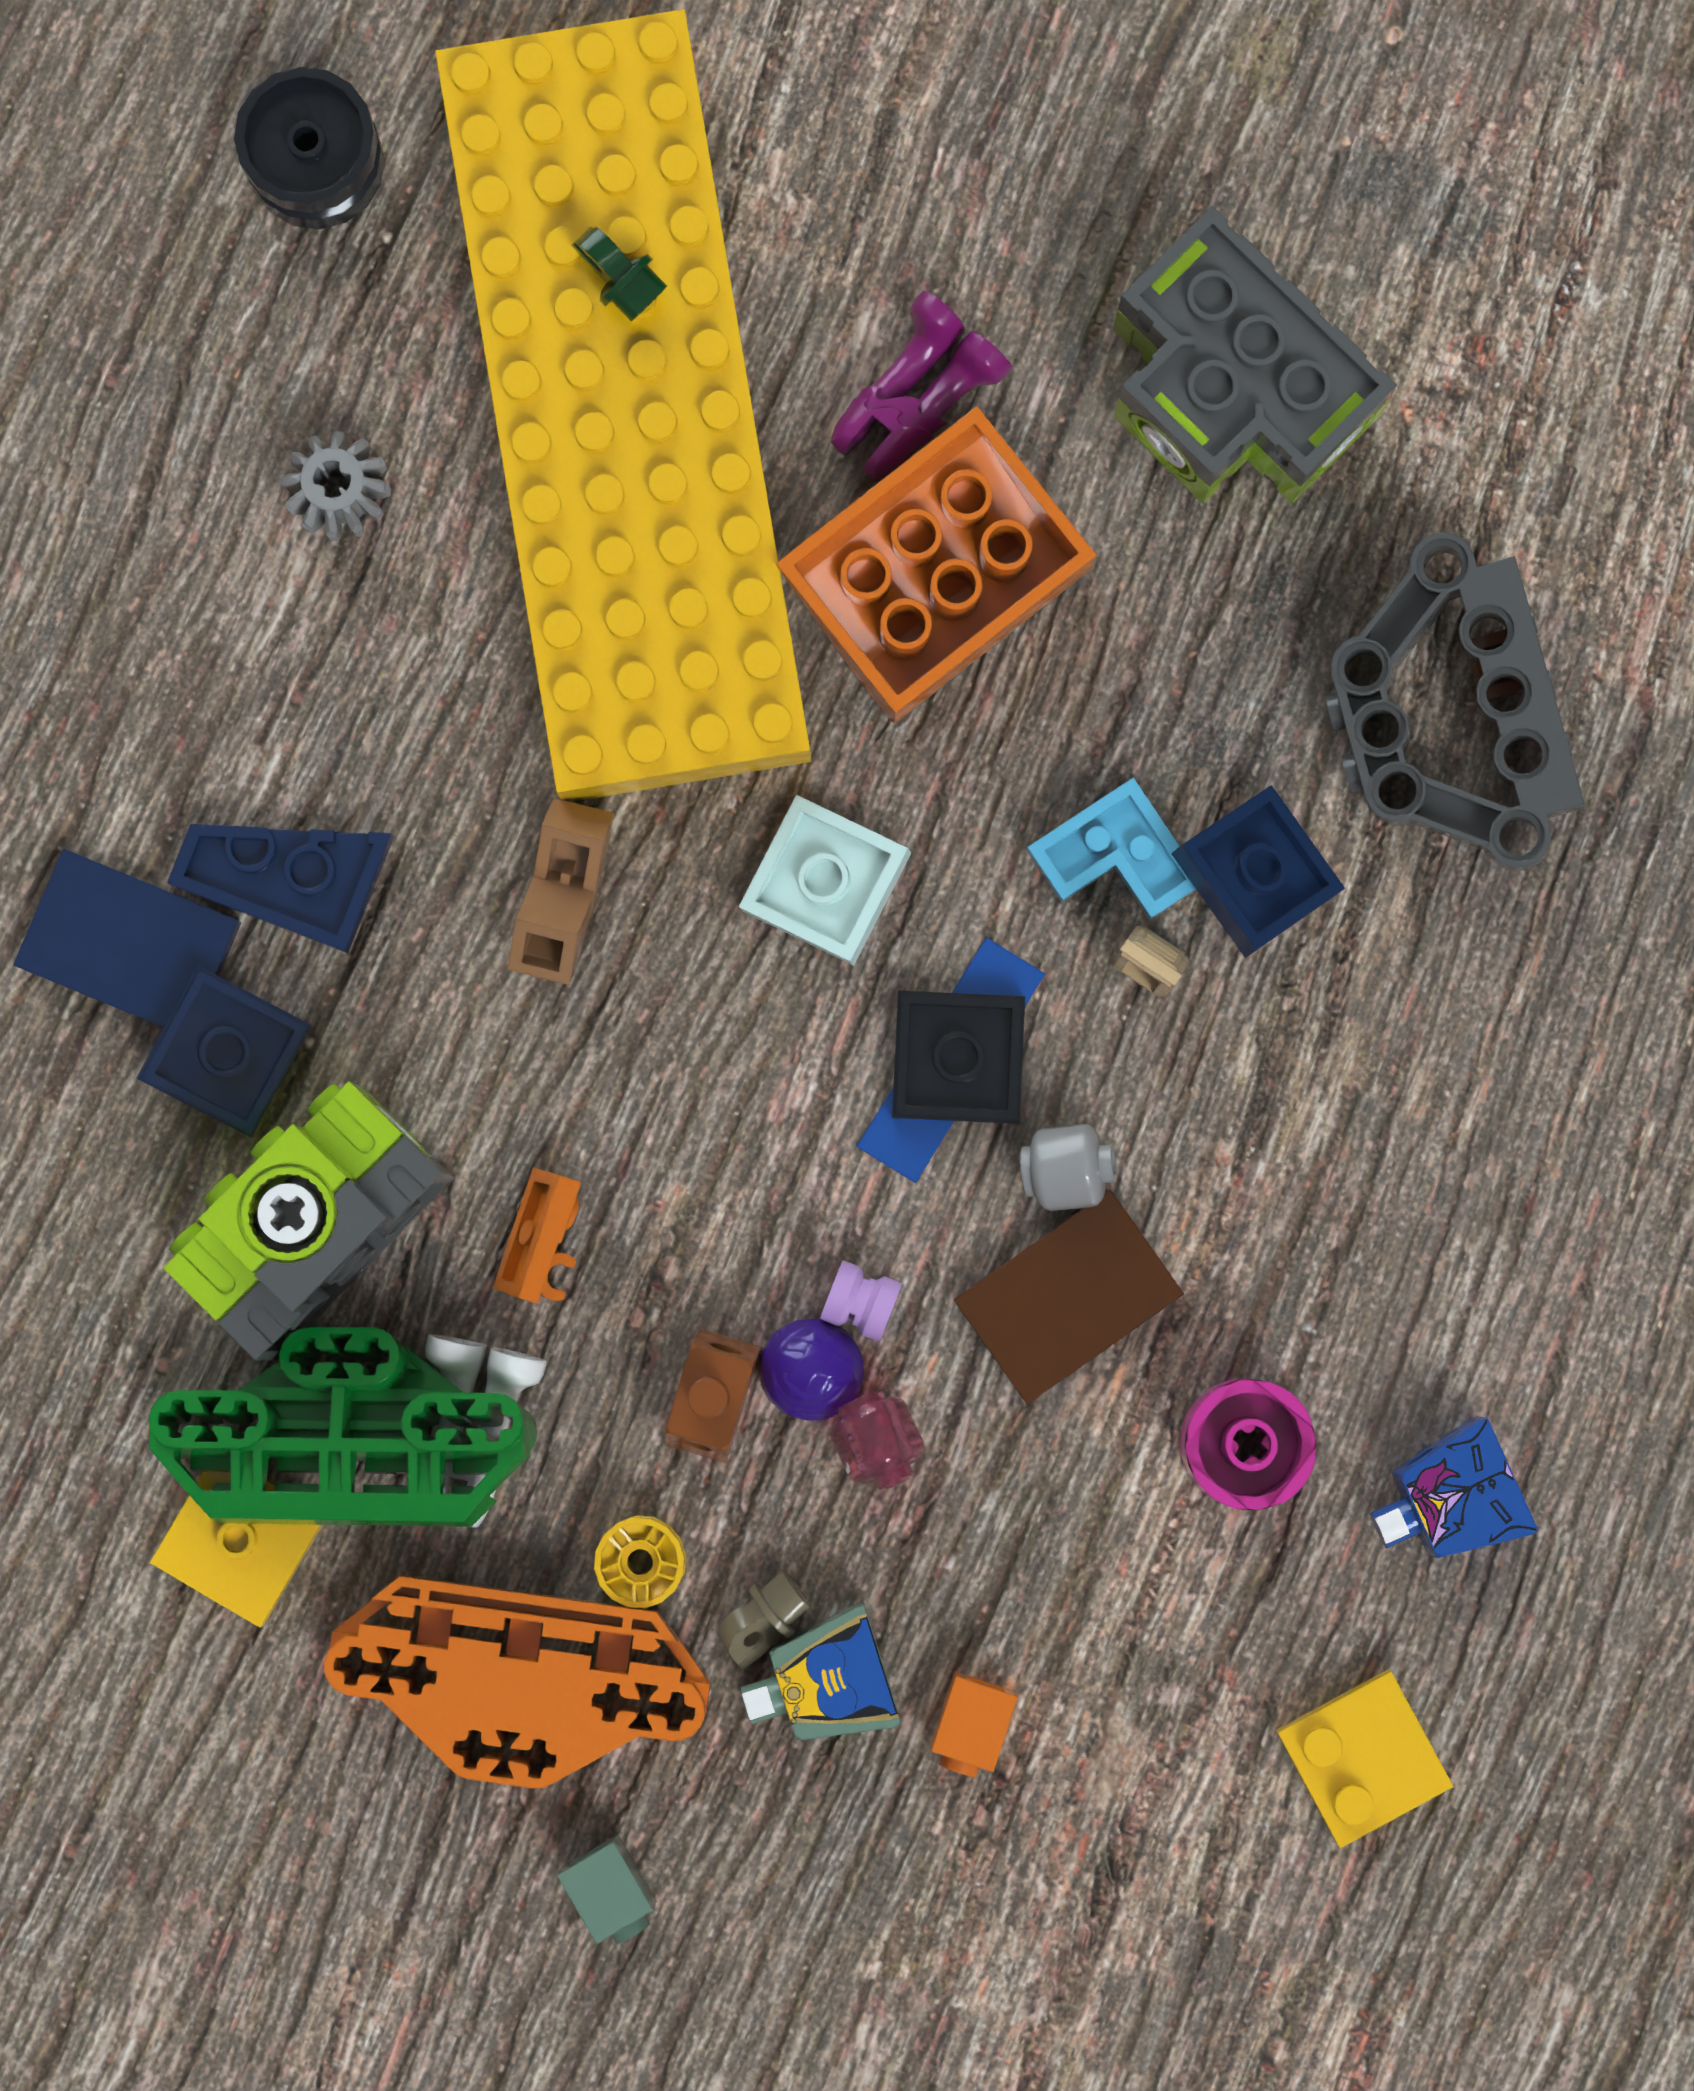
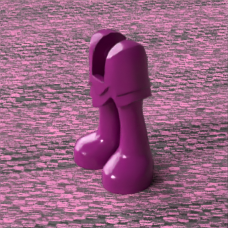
[831,290,1012,482]

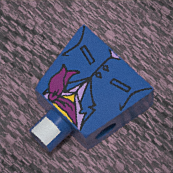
[1370,1416,1539,1558]

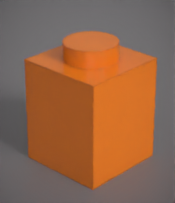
[930,1671,1018,1777]

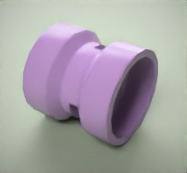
[820,1260,903,1342]

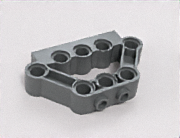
[1324,532,1585,871]

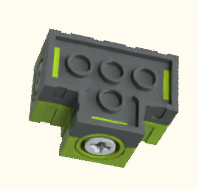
[1113,206,1397,504]
[163,1081,456,1360]

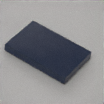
[13,849,242,1027]

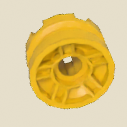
[594,1515,687,1608]

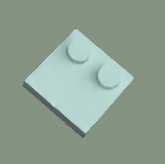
[739,795,911,966]

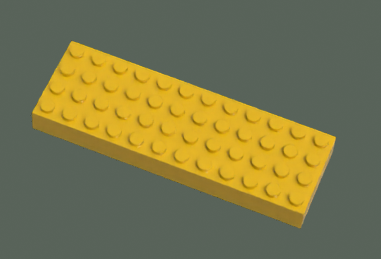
[435,9,811,802]

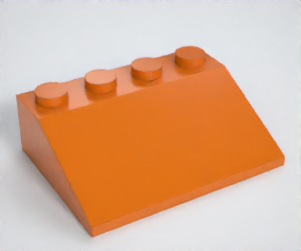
[776,406,1097,724]

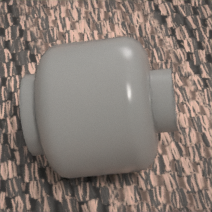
[1021,1124,1117,1211]

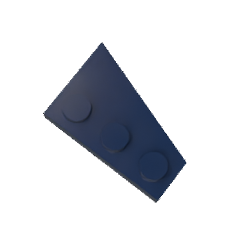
[167,824,395,954]

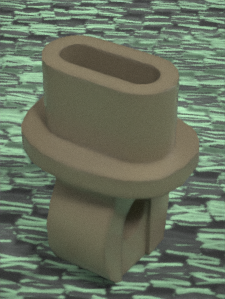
[718,1570,811,1670]

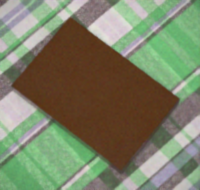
[953,1189,1184,1405]

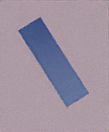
[856,937,1045,1183]

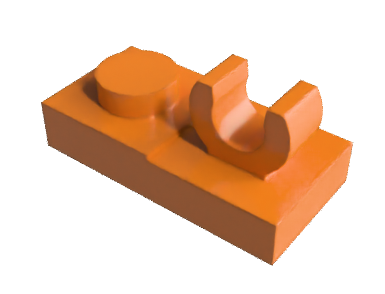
[493,1167,581,1304]

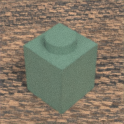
[557,1834,657,1944]

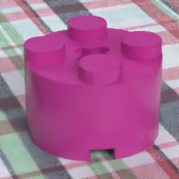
[1179,1379,1316,1510]

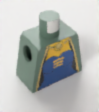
[741,1601,901,1740]

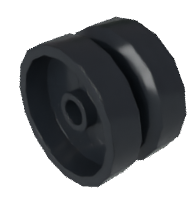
[234,67,385,230]

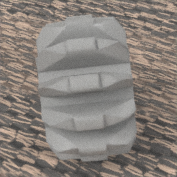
[281,431,391,541]

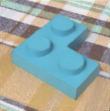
[1026,778,1196,921]

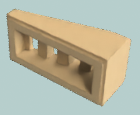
[1112,925,1189,998]

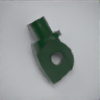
[571,227,668,322]

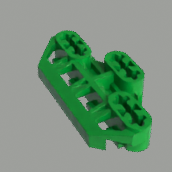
[149,1327,537,1527]

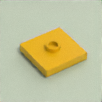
[150,1472,323,1628]

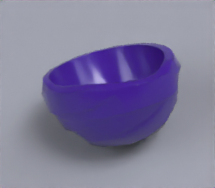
[758,1319,864,1421]

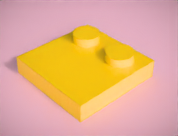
[1275,1669,1454,1848]

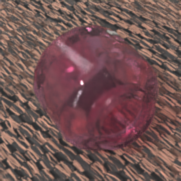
[830,1390,925,1491]

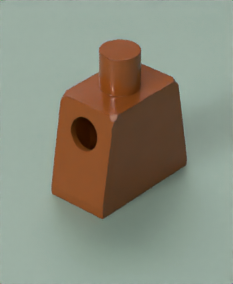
[665,1328,762,1464]

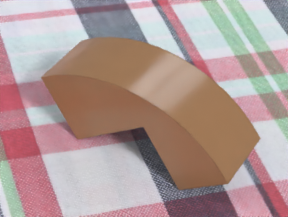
[508,798,615,985]

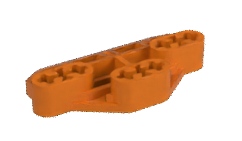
[324,1575,711,1788]

